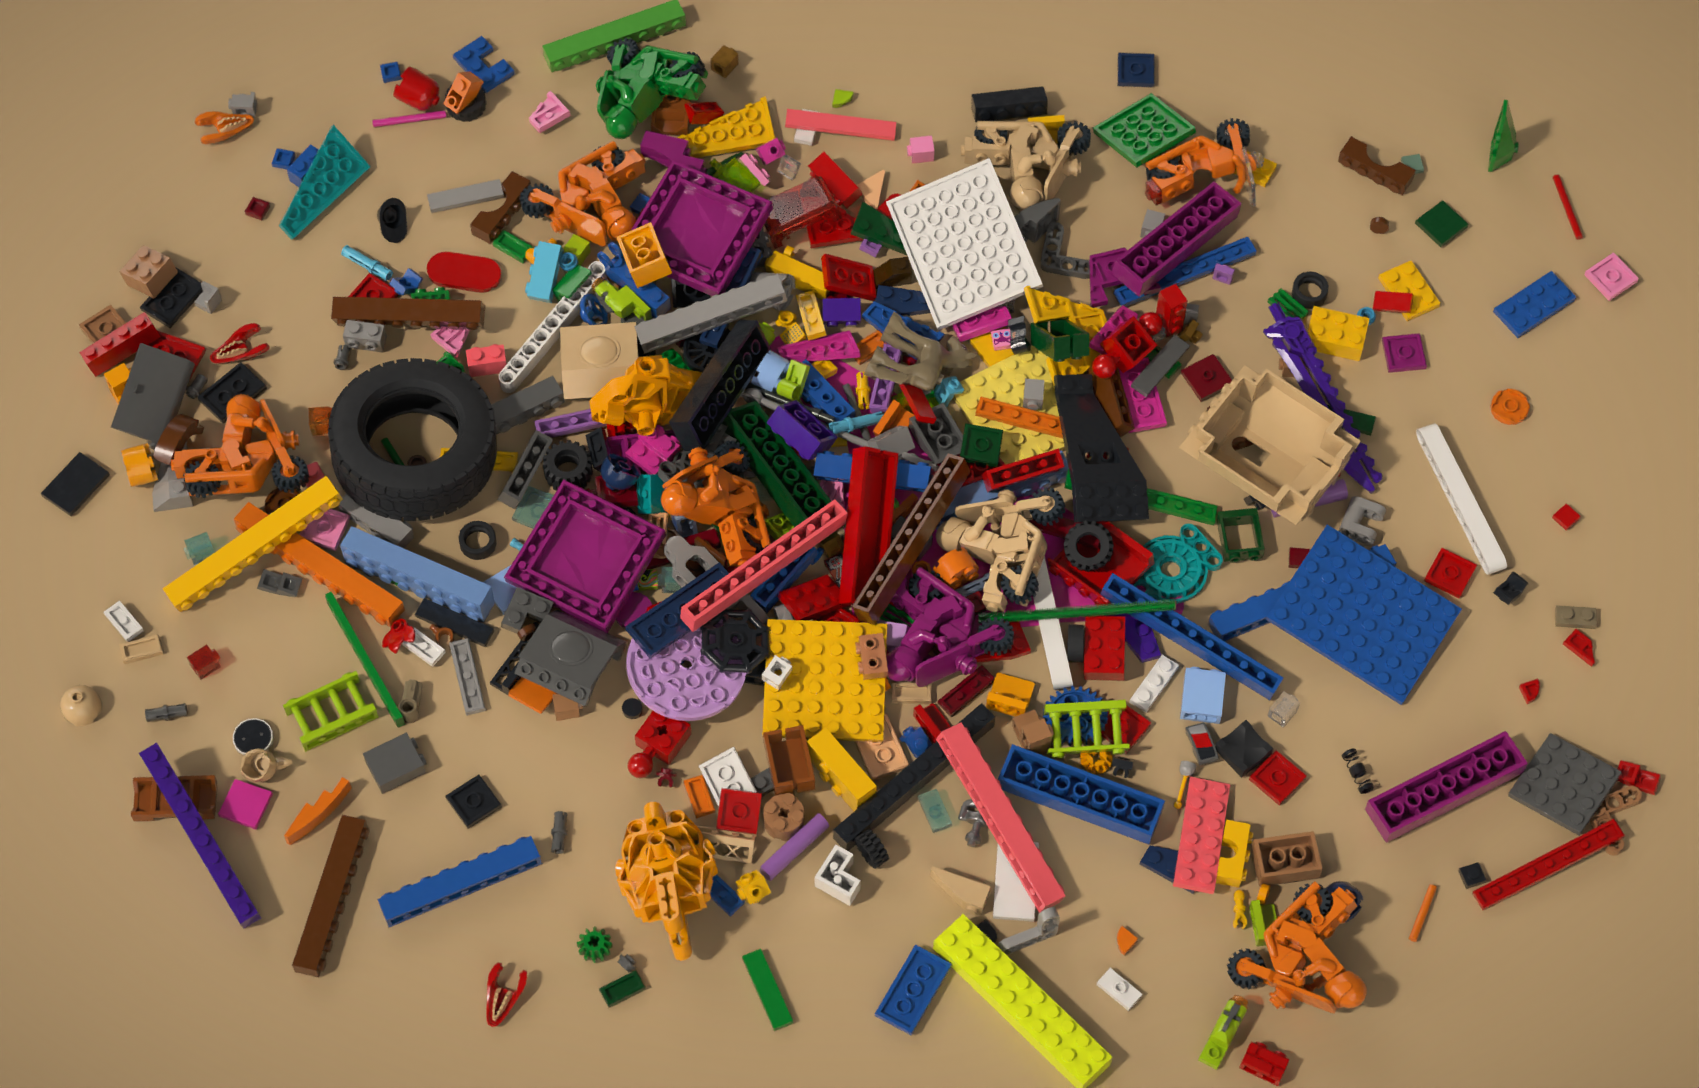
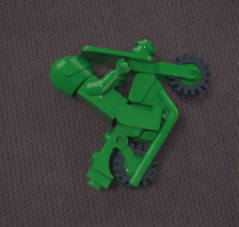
[596,38,708,139]

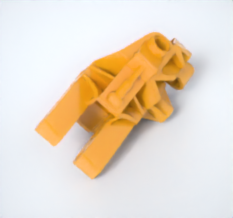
[589,355,702,436]
[615,802,718,960]

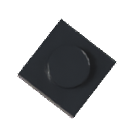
[1458,862,1486,889]

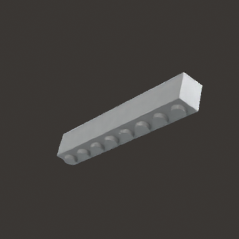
[634,274,787,354]

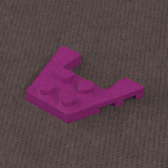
[1089,247,1161,308]

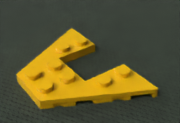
[1024,286,1107,388]

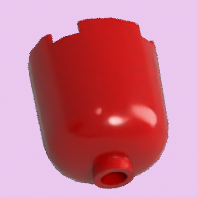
[393,66,440,111]

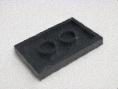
[140,267,203,328]
[197,362,267,423]
[41,452,110,516]

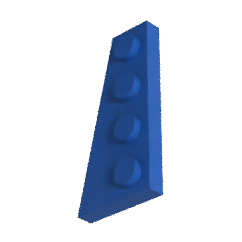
[862,301,944,360]

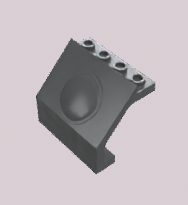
[515,610,627,706]

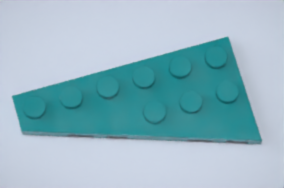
[279,125,371,240]

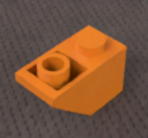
[443,72,484,114]

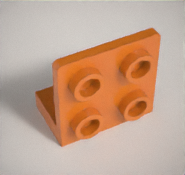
[508,677,558,714]

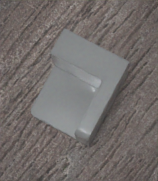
[194,281,222,314]
[1184,303,1199,324]

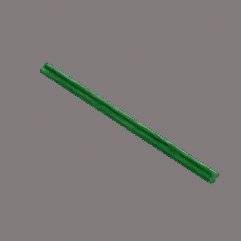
[978,599,1176,624]

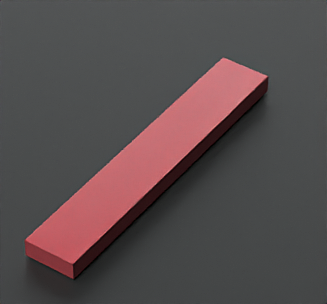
[785,109,896,141]

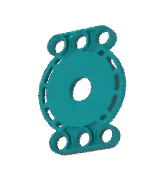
[1133,523,1223,604]

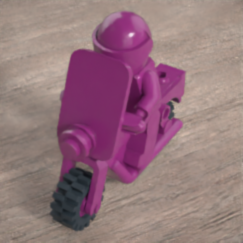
[886,567,1014,687]

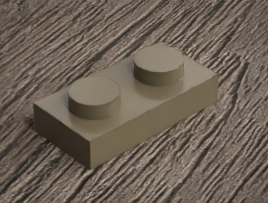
[1555,605,1597,629]

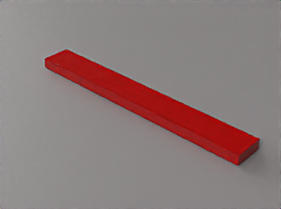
[1472,818,1625,911]

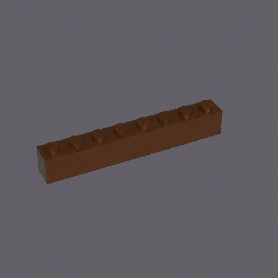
[331,297,485,330]
[292,815,370,978]

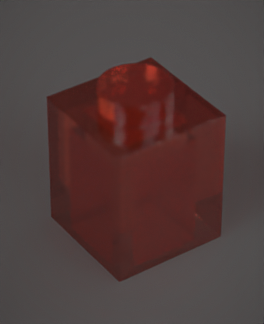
[187,644,221,680]

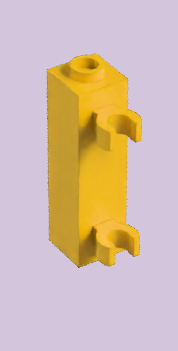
[765,246,830,300]

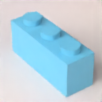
[525,241,564,303]

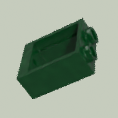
[1217,508,1265,563]

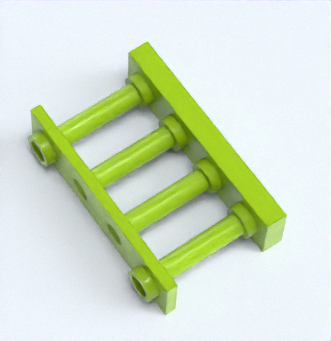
[283,671,379,752]
[1044,700,1130,758]

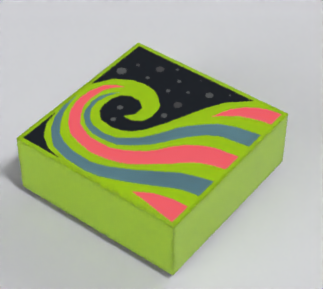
[638,569,658,591]

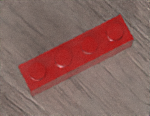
[79,312,161,377]
[981,448,1065,493]

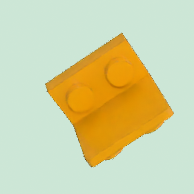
[986,672,1035,717]

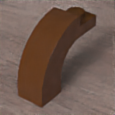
[152,414,204,465]

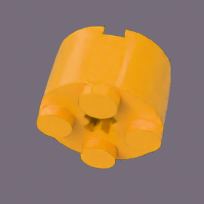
[121,443,158,487]

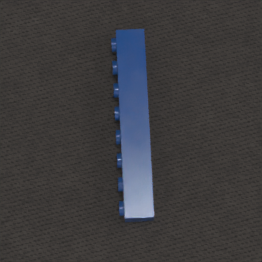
[378,836,542,928]

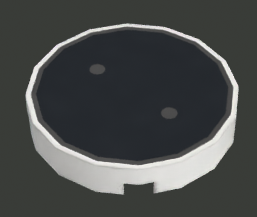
[233,718,273,755]

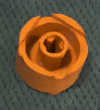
[933,547,979,590]

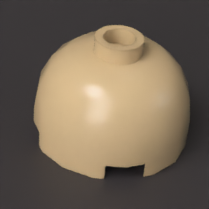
[60,685,102,726]

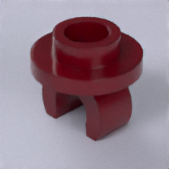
[656,768,677,788]

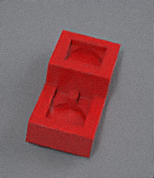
[1617,760,1661,795]

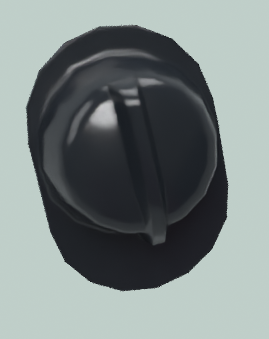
[377,198,407,243]

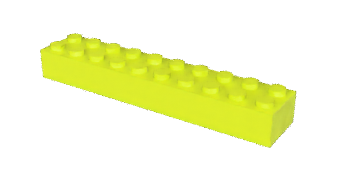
[933,914,1112,1088]

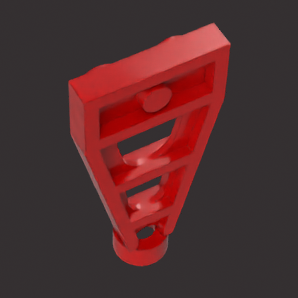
[971,621,1031,663]

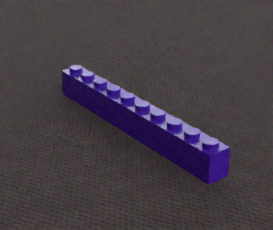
[139,743,261,929]

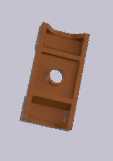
[651,95,691,135]
[131,775,217,821]

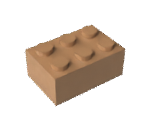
[1251,831,1322,886]

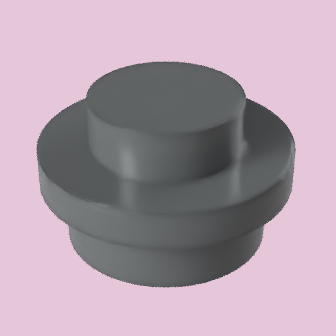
[617,954,636,973]

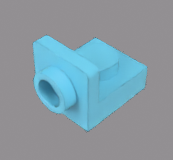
[933,376,964,407]

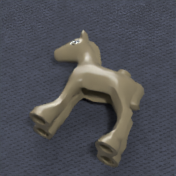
[864,312,978,391]

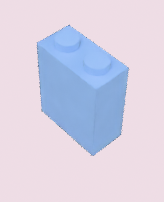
[1180,667,1226,724]

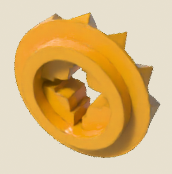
[1080,743,1112,774]

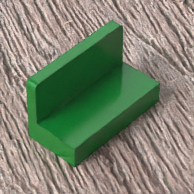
[552,264,592,302]

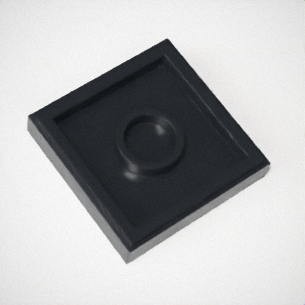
[445,774,502,829]

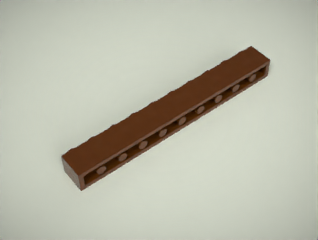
[852,453,970,625]

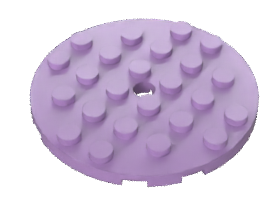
[626,620,746,721]

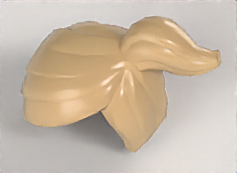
[241,748,293,782]

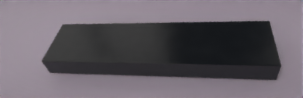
[415,598,494,647]

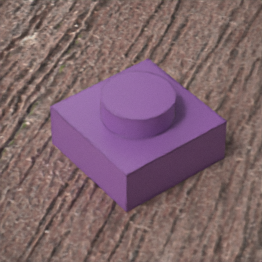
[859,239,882,258]
[1213,263,1235,285]

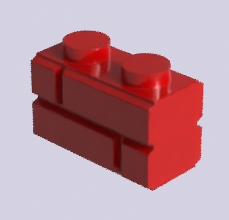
[1239,1042,1290,1086]

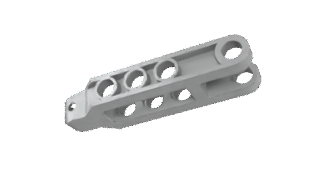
[664,535,769,625]

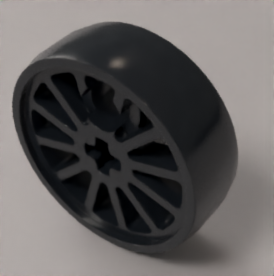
[683,329,731,373]

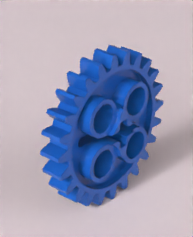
[1043,686,1108,747]

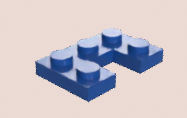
[453,36,515,93]

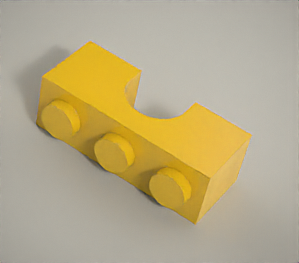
[1216,819,1253,888]

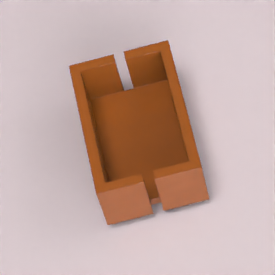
[763,725,815,796]

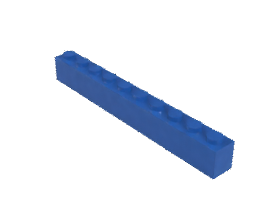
[1208,544,1396,641]
[1100,573,1283,700]

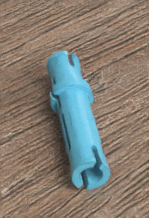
[341,245,393,281]
[829,411,884,434]

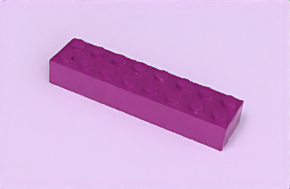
[1111,181,1242,297]
[1365,731,1528,843]

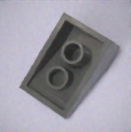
[909,403,963,466]

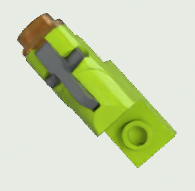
[591,277,652,321]
[1198,995,1248,1070]

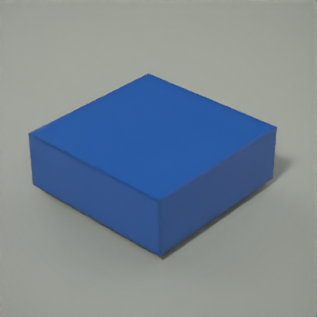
[380,61,402,83]
[272,148,295,170]

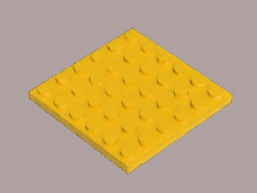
[762,619,887,742]

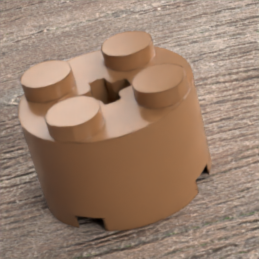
[763,793,804,841]

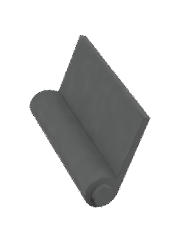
[110,343,195,450]

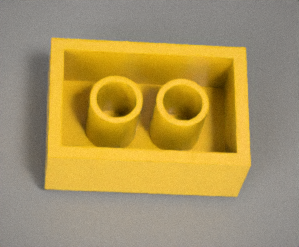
[1308,306,1370,361]

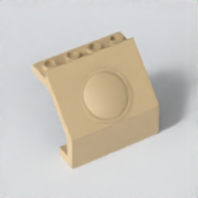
[560,322,638,399]

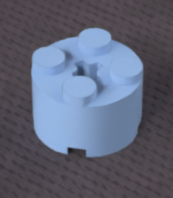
[751,350,790,394]

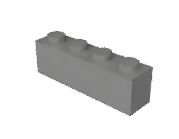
[338,494,414,548]

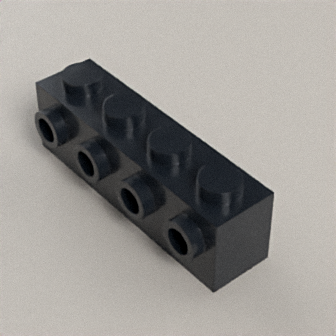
[971,86,1048,122]

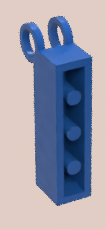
[597,242,671,318]
[750,547,824,614]

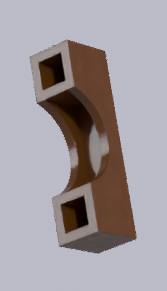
[1338,136,1416,196]
[470,171,531,244]

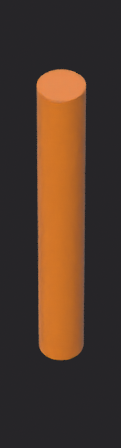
[1409,884,1437,942]

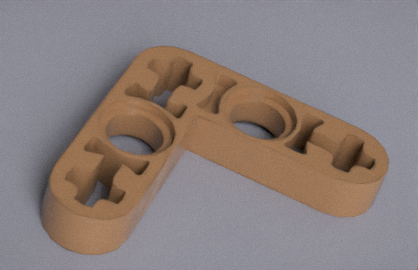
[1590,786,1642,856]

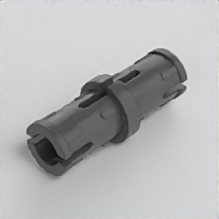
[145,703,188,722]
[551,811,567,854]

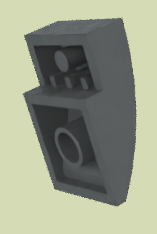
[1014,198,1061,243]

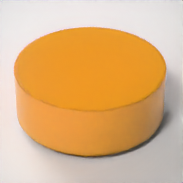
[1257,883,1271,905]

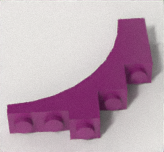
[640,131,707,174]

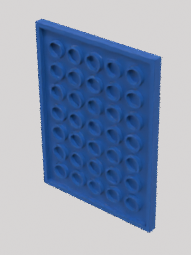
[1266,524,1462,705]

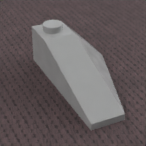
[152,442,193,512]

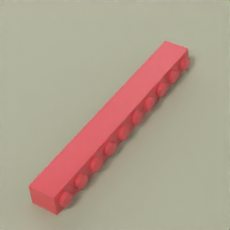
[680,499,847,632]
[936,722,1065,913]

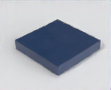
[1117,53,1154,88]

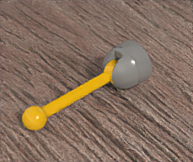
[1174,761,1197,809]

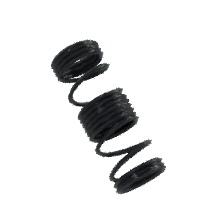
[1342,748,1374,794]

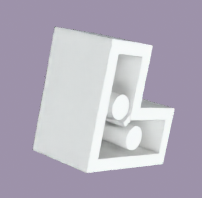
[815,844,861,906]

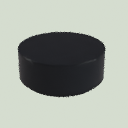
[622,698,642,719]

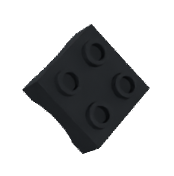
[1215,720,1273,778]

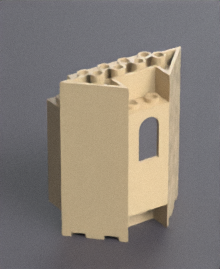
[1179,365,1361,525]

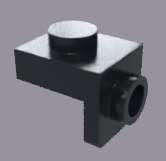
[1493,571,1528,605]

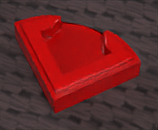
[1519,678,1540,704]

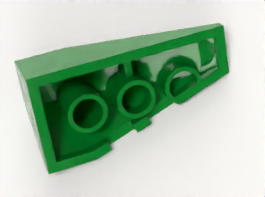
[1488,100,1519,172]

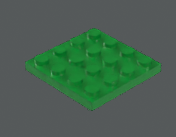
[1093,93,1196,168]

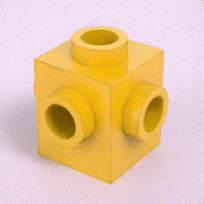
[735,870,771,905]

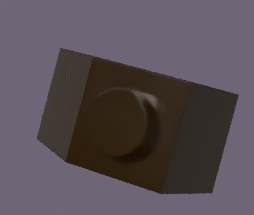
[873,256,912,289]

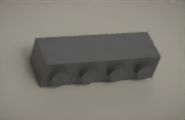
[491,376,565,435]
[497,430,553,509]

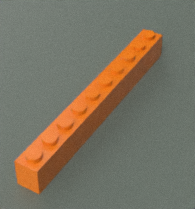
[234,502,405,627]

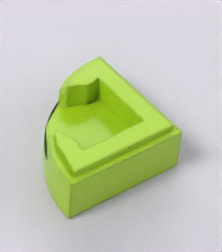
[832,89,853,108]

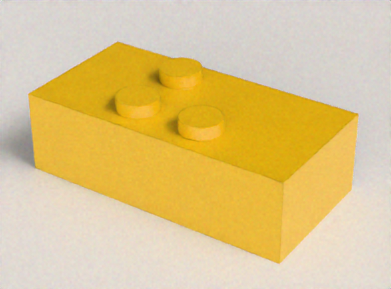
[807,727,877,811]

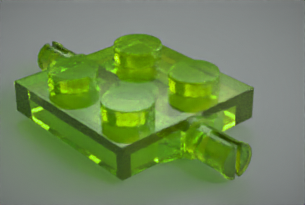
[709,157,760,193]

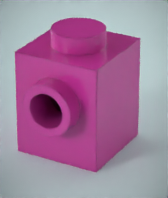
[755,138,786,165]

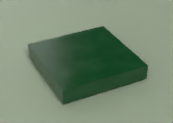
[1415,200,1469,247]
[960,423,1003,467]

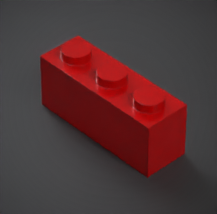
[808,151,863,209]
[1156,284,1188,338]

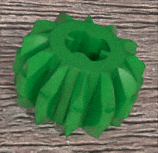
[577,927,613,963]

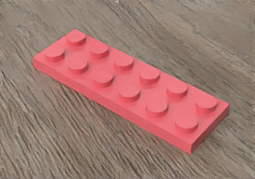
[1173,777,1230,894]

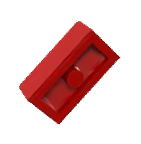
[684,102,724,125]

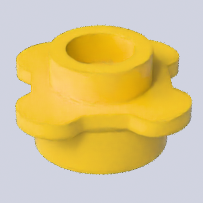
[775,310,797,329]

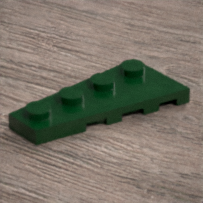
[851,202,908,256]

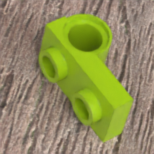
[776,359,810,402]

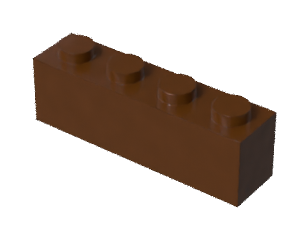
[1088,366,1135,437]

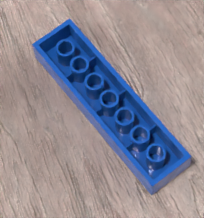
[998,744,1165,845]

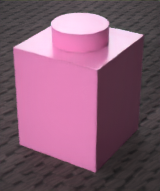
[907,136,934,164]

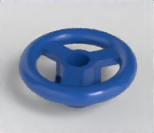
[580,294,608,325]

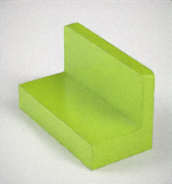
[1249,900,1277,947]

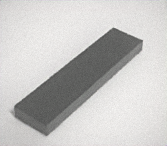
[1131,335,1190,397]

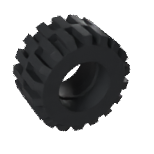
[543,440,593,491]
[1064,521,1114,572]

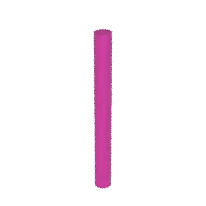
[372,110,446,127]

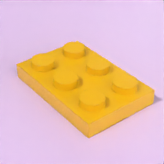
[1378,260,1440,321]

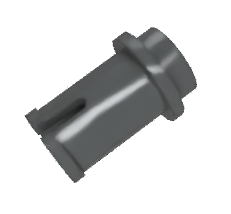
[334,345,351,370]
[185,374,208,399]

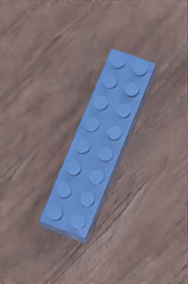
[340,526,495,623]

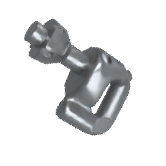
[958,799,987,847]

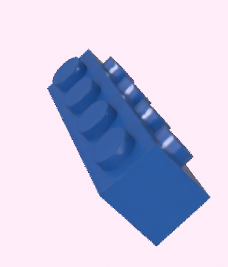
[801,359,855,424]

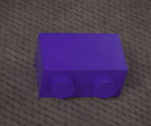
[823,298,861,327]

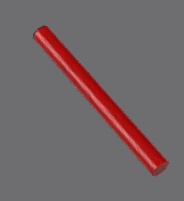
[1552,174,1583,240]

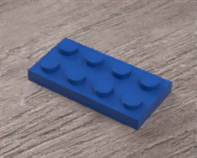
[1493,271,1576,338]
[875,944,952,1035]

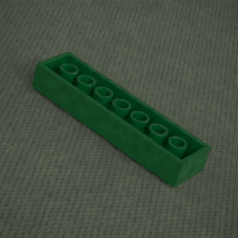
[722,401,831,527]

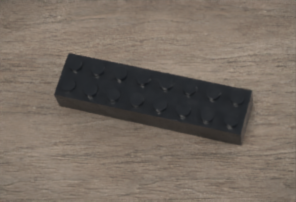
[669,320,771,451]

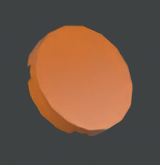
[1490,388,1530,425]

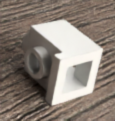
[762,655,792,690]

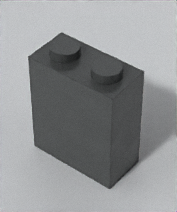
[363,732,427,794]

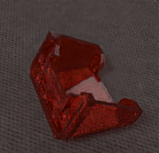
[763,175,842,249]

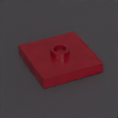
[1181,354,1232,402]

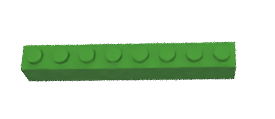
[542,0,686,73]

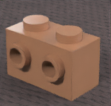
[855,633,888,680]

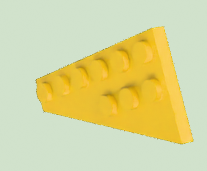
[676,96,775,158]

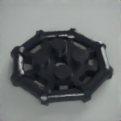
[700,609,771,674]

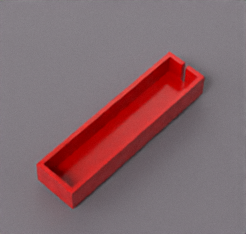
[838,446,899,606]

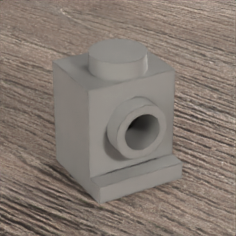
[228,92,258,118]

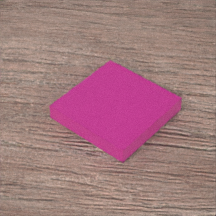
[218,779,273,830]

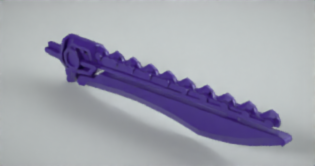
[1263,303,1382,494]

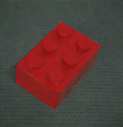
[1084,616,1126,681]

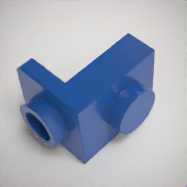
[389,268,423,295]
[899,726,932,758]

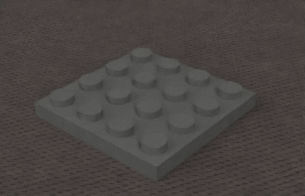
[1508,733,1622,836]

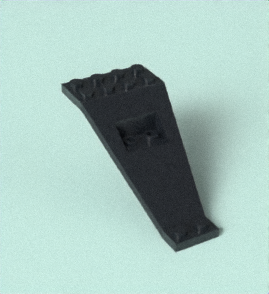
[1054,374,1149,523]

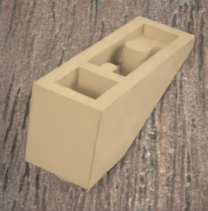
[930,866,991,915]

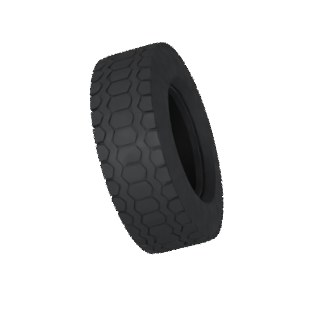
[328,358,497,521]

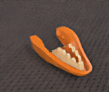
[195,111,254,145]

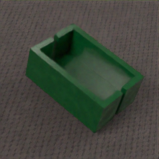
[1031,319,1089,362]

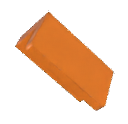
[873,400,914,436]

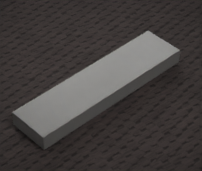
[427,179,504,213]
[449,638,486,716]

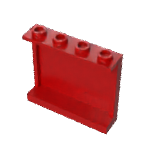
[1047,522,1154,607]

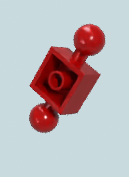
[1092,312,1162,379]
[627,711,691,778]

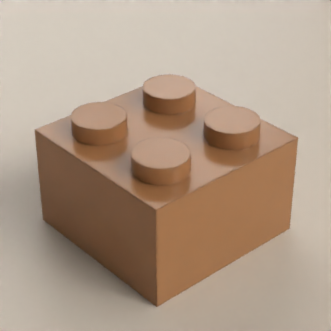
[119,245,178,298]

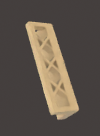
[673,825,757,864]

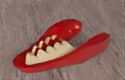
[210,323,270,364]
[486,962,527,1027]

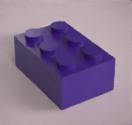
[767,400,838,460]

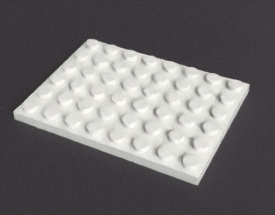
[886,158,1043,331]

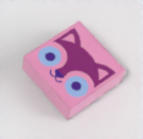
[991,329,1011,351]

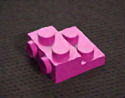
[625,424,680,474]

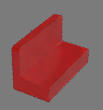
[913,703,951,744]

